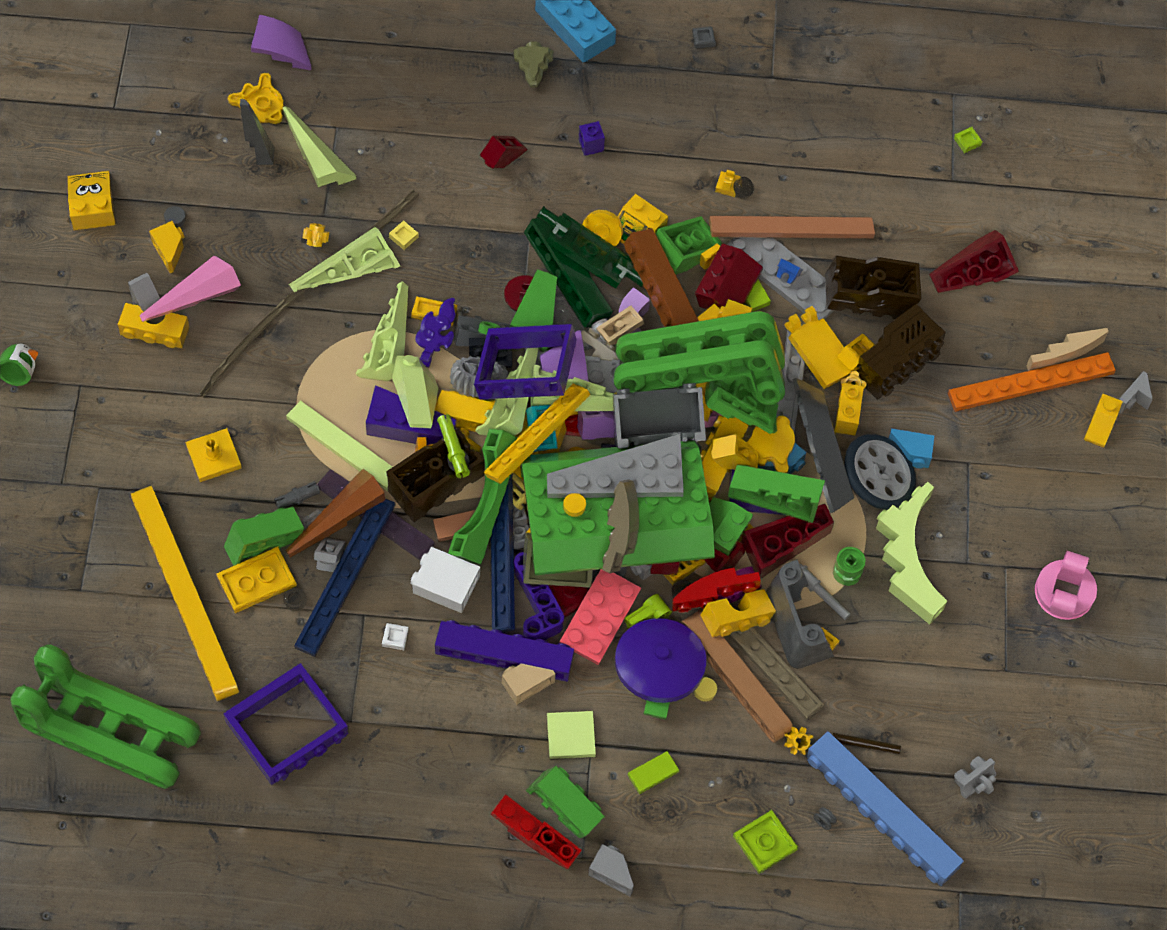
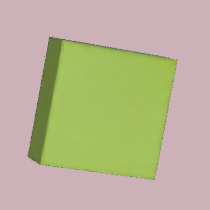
[954,127,983,153]

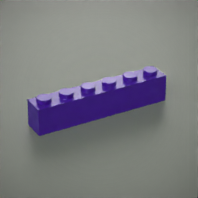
[435,620,574,682]

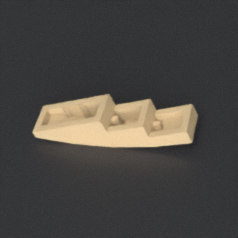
[1026,328,1109,371]

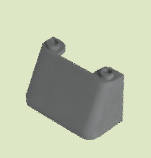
[613,383,706,448]
[766,559,834,669]

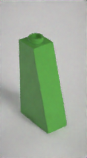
[510,269,557,351]

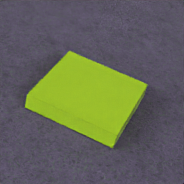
[733,810,798,874]

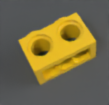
[834,383,864,436]

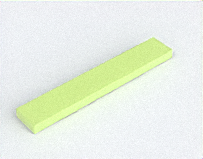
[286,401,392,492]

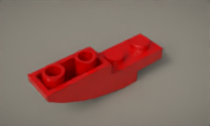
[672,567,761,613]
[490,794,582,869]

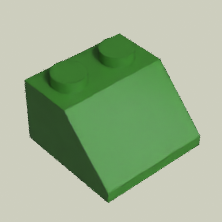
[709,497,753,556]

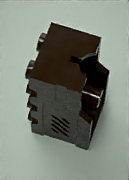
[825,256,922,319]
[857,303,946,400]
[386,428,485,523]

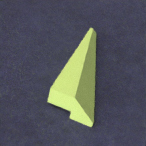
[283,107,356,187]
[289,227,400,292]
[356,281,408,381]
[475,348,539,436]
[530,365,614,411]

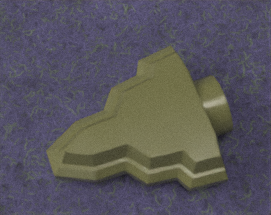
[514,41,554,87]

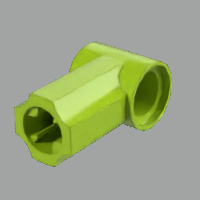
[624,594,672,629]

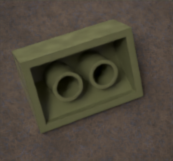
[523,533,593,587]

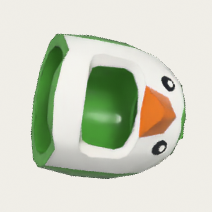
[0,344,38,386]

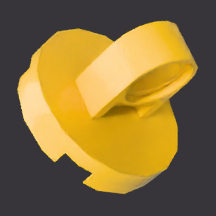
[582,210,623,247]

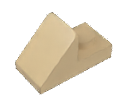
[596,306,644,345]

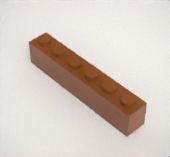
[624,228,699,327]

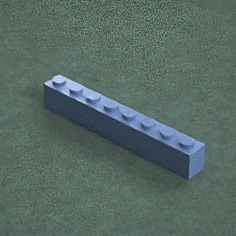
[806,731,964,886]

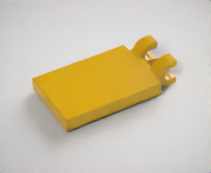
[784,306,859,389]

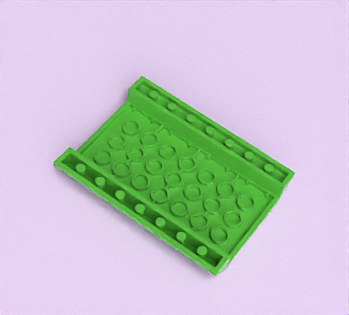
[520,440,715,575]

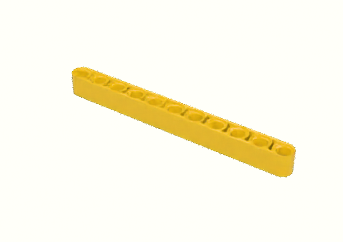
[130,486,239,701]

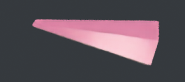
[140,256,241,322]

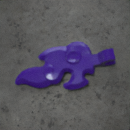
[415,298,455,368]

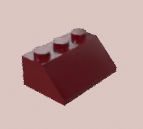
[695,243,763,309]

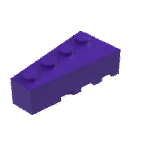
[366,385,456,445]

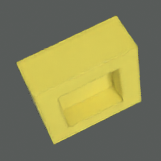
[389,221,419,250]

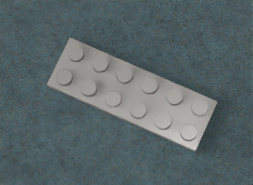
[727,237,834,320]

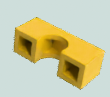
[118,303,189,348]
[700,589,776,637]

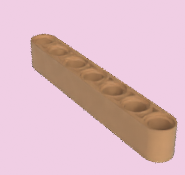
[680,610,793,743]

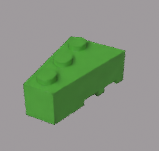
[224,507,304,566]
[525,766,605,838]

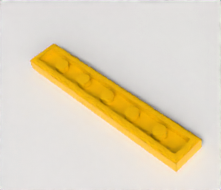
[484,383,590,484]

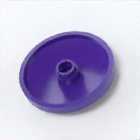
[615,619,707,703]

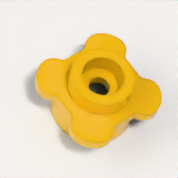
[841,371,866,389]

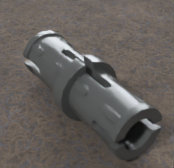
[274,481,320,509]

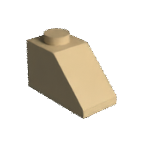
[502,664,555,705]

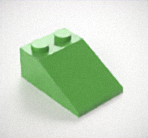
[655,216,722,274]

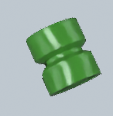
[833,547,866,586]

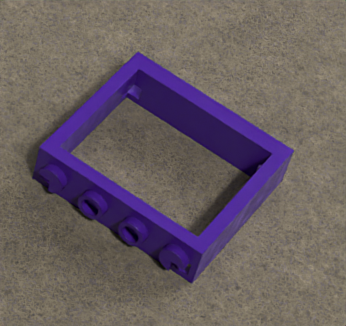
[474,324,577,399]
[223,663,348,785]

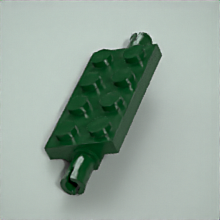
[536,206,643,289]

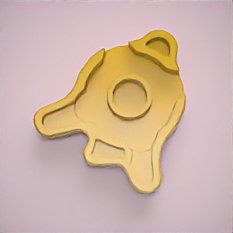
[228,73,283,124]
[746,416,795,473]

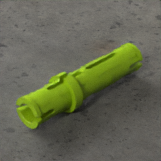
[437,414,470,478]

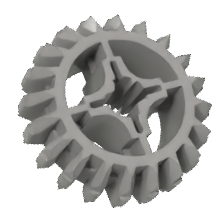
[450,356,508,398]

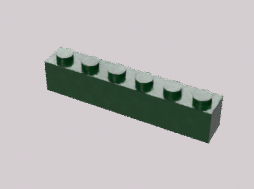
[524,218,613,328]

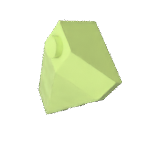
[392,355,439,428]

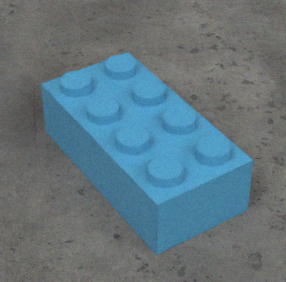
[535,0,616,63]

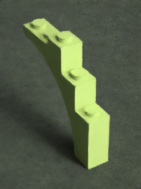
[876,482,947,625]

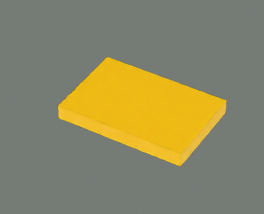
[216,547,297,613]

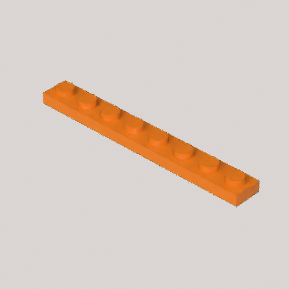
[948,352,1116,412]

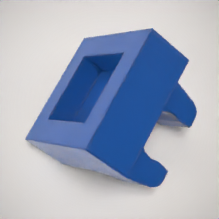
[777,258,803,284]

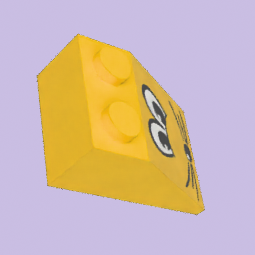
[67,171,116,230]

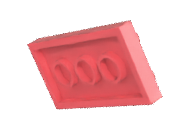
[559,569,641,665]

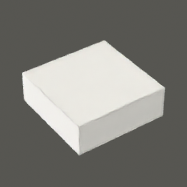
[382,623,409,650]

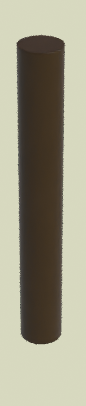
[832,733,901,754]

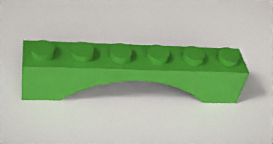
[448,429,518,565]

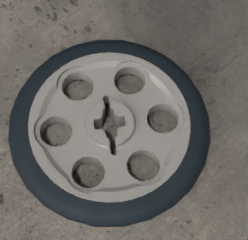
[844,434,916,510]

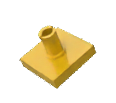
[185,428,242,482]

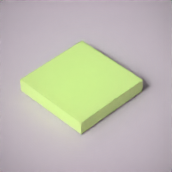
[547,711,596,759]

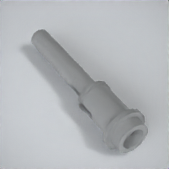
[800,564,850,620]

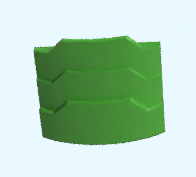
[705,376,778,434]

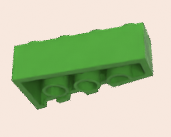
[728,465,825,523]

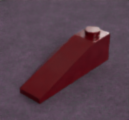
[929,230,1019,293]

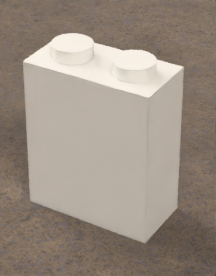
[410,547,480,613]

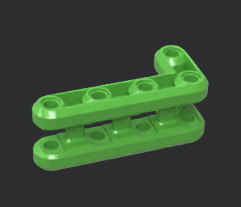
[614,311,785,405]
[10,645,201,789]

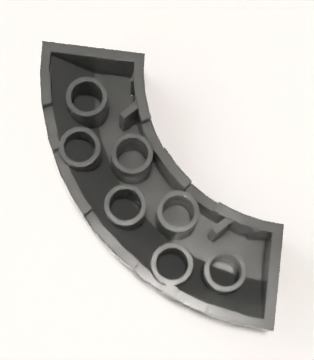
[792,378,854,513]

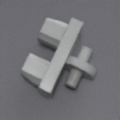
[954,756,996,799]

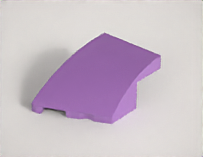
[251,15,311,70]
[540,330,589,382]

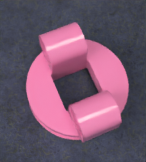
[1035,551,1097,620]

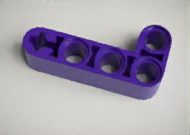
[514,552,564,640]

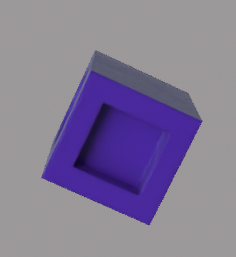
[578,121,605,156]

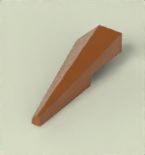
[286,469,385,558]

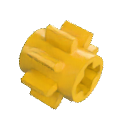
[302,223,330,247]
[784,727,813,755]

